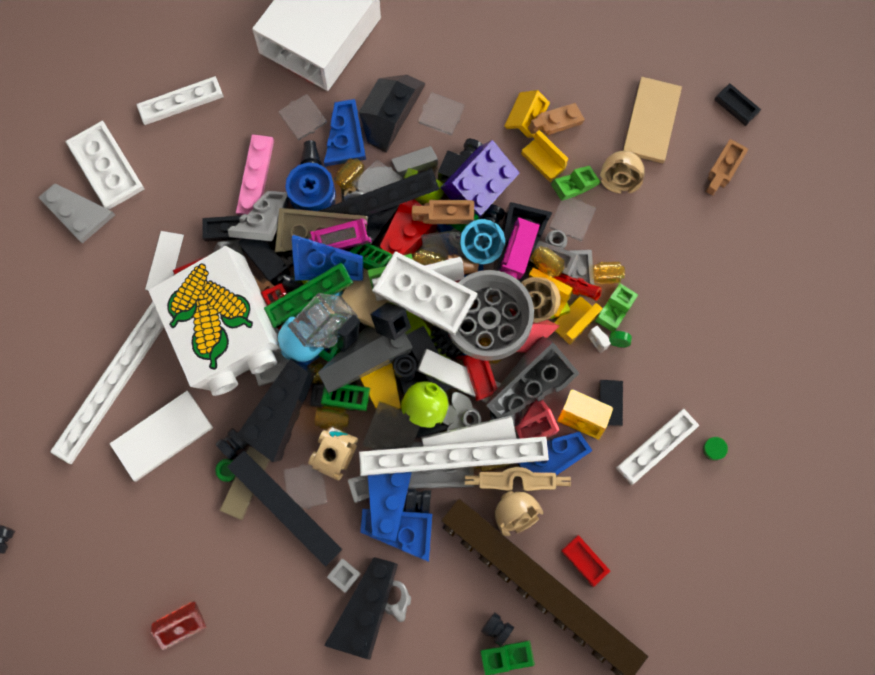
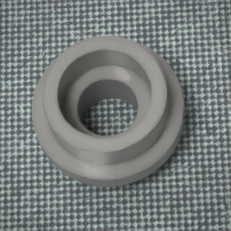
[545,230,567,249]

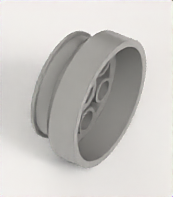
[448,270,534,361]

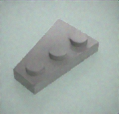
[38,184,115,243]
[228,191,289,241]

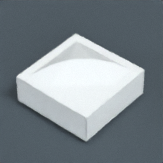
[588,326,611,353]

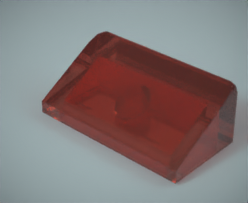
[151,601,207,650]

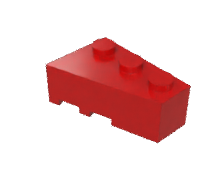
[379,199,437,255]

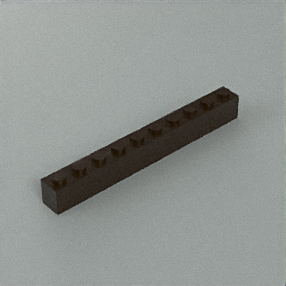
[441,498,649,675]

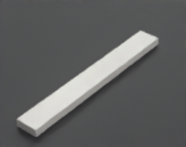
[50,302,164,464]
[359,437,549,476]

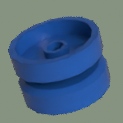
[285,163,337,211]

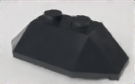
[359,75,425,153]

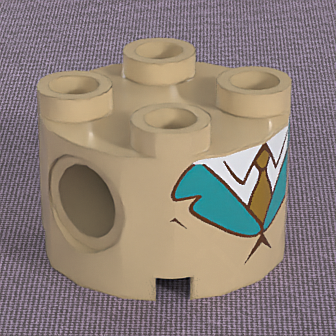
[308,427,358,481]

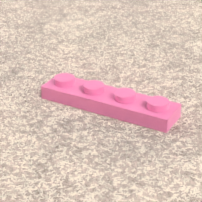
[236,134,274,216]

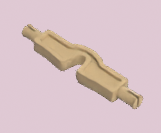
[465,467,571,491]

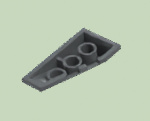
[318,325,413,394]
[485,336,580,418]

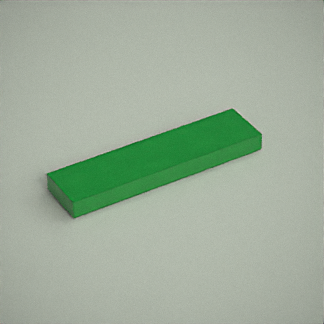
[264,263,354,328]

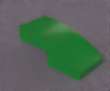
[481,640,535,675]

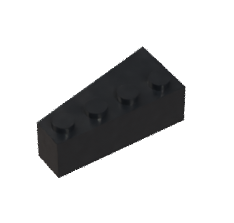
[493,202,553,281]
[237,359,316,462]

